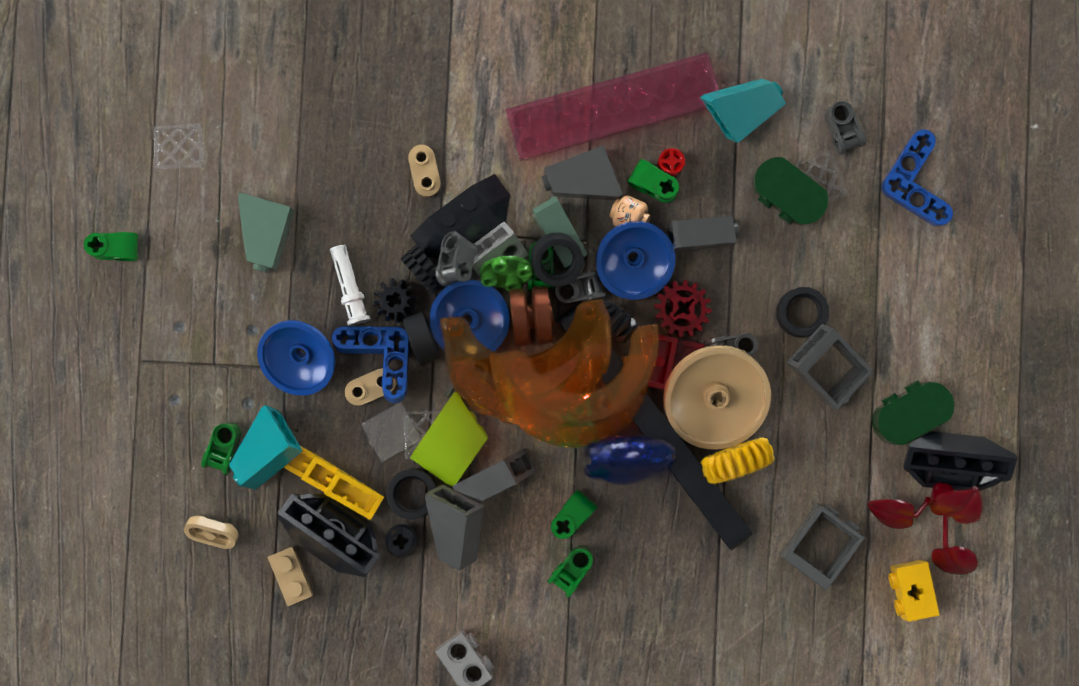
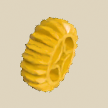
[701,438,775,484]

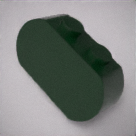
[753,157,828,225]
[872,380,954,445]

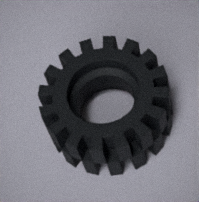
[400,245,442,294]

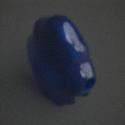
[584,435,677,486]

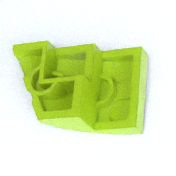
[410,390,489,488]

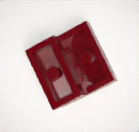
[642,333,705,390]

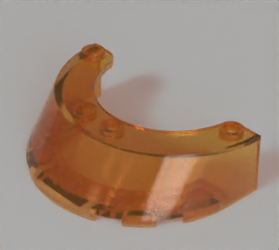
[440,299,611,425]
[489,324,658,448]

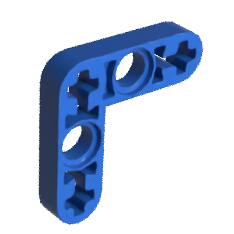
[881,129,953,227]
[332,326,410,403]

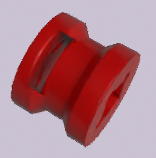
[657,148,685,177]

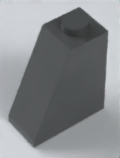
[541,145,623,200]
[667,216,740,254]
[453,448,536,503]
[425,484,484,571]

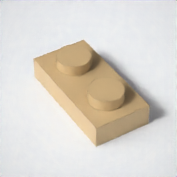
[268,546,314,606]

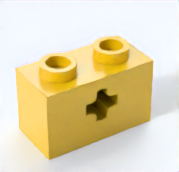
[888,560,939,622]

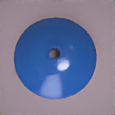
[596,221,675,300]
[429,280,509,360]
[257,320,335,396]

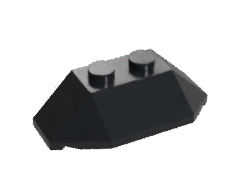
[410,174,510,259]
[903,431,1018,491]
[276,494,381,577]

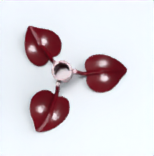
[867,483,983,575]

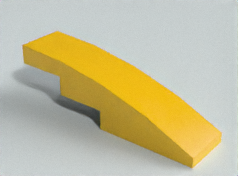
[283,445,384,520]

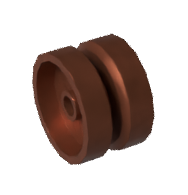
[510,285,554,347]

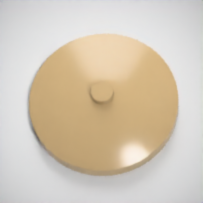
[663,345,771,450]

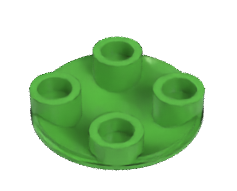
[480,256,533,292]

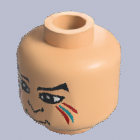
[610,195,651,227]

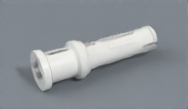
[329,245,371,326]

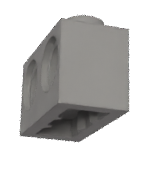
[472,222,529,279]
[435,630,494,686]

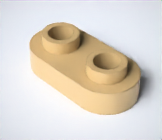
[408,145,441,198]
[345,368,397,406]
[184,516,239,549]

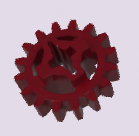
[654,280,712,338]

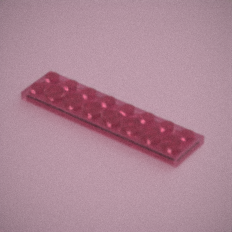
[505,52,719,161]

